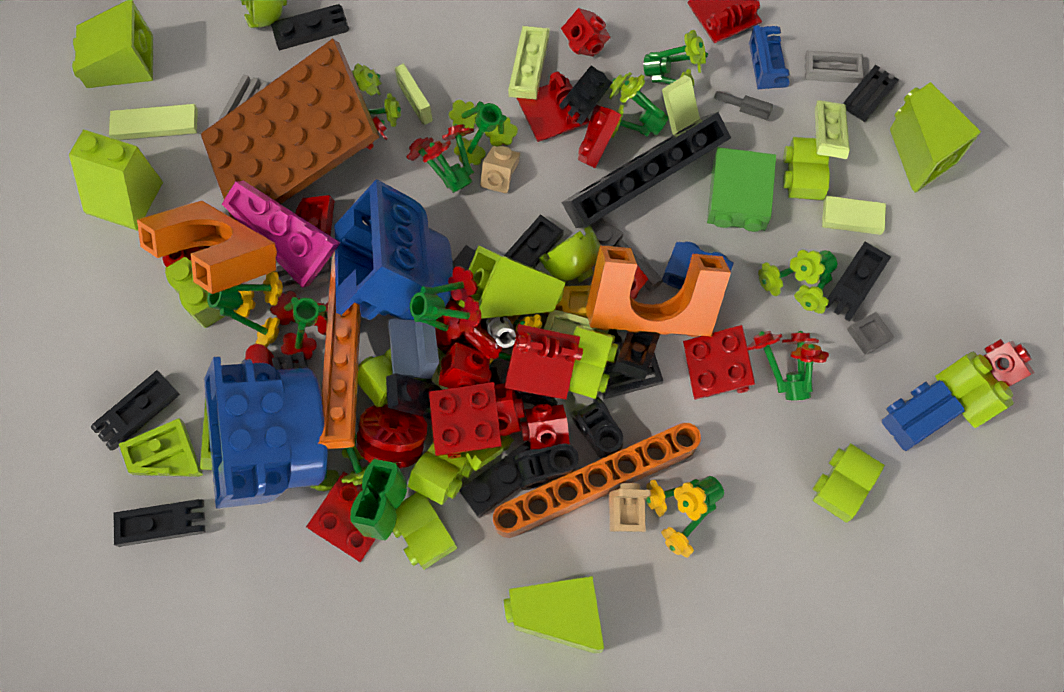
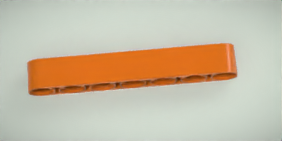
[493,423,701,538]

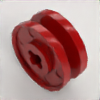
[356,404,427,468]

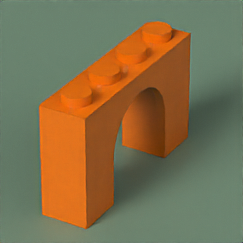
[137,200,277,294]
[586,245,731,337]

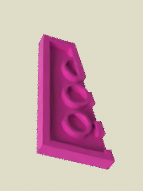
[222,181,340,288]

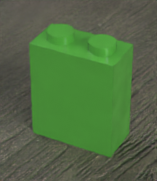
[707,147,776,232]

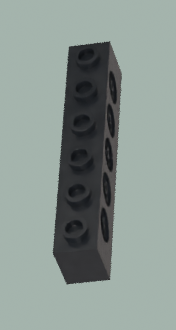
[561,112,731,228]

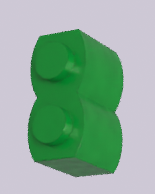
[350,459,407,541]

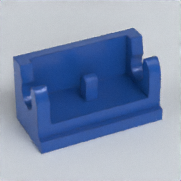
[749,25,790,90]

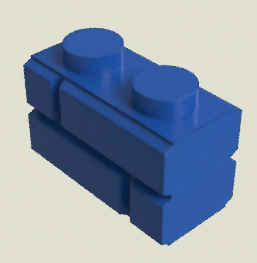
[881,380,964,451]

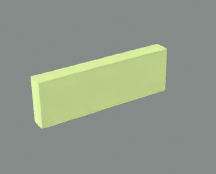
[508,26,550,99]
[815,100,850,159]
[109,104,198,140]

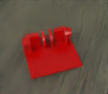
[687,0,762,43]
[517,71,590,142]
[504,324,583,400]
[683,325,755,400]
[429,382,502,459]
[306,471,375,562]

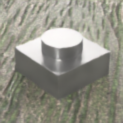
[591,218,623,247]
[847,312,894,355]

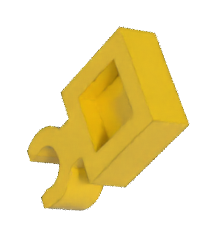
[543,285,591,318]

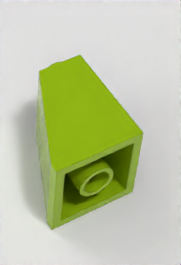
[72,0,153,88]
[890,82,981,193]
[69,129,163,231]
[455,245,566,319]
[503,576,604,654]

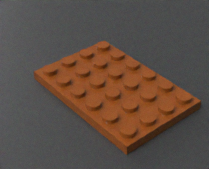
[201,38,380,221]

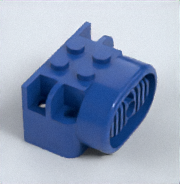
[334,179,454,320]
[204,357,328,509]

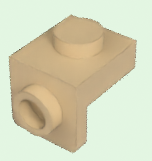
[480,146,520,193]
[609,483,651,532]

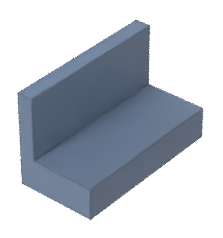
[388,319,439,379]

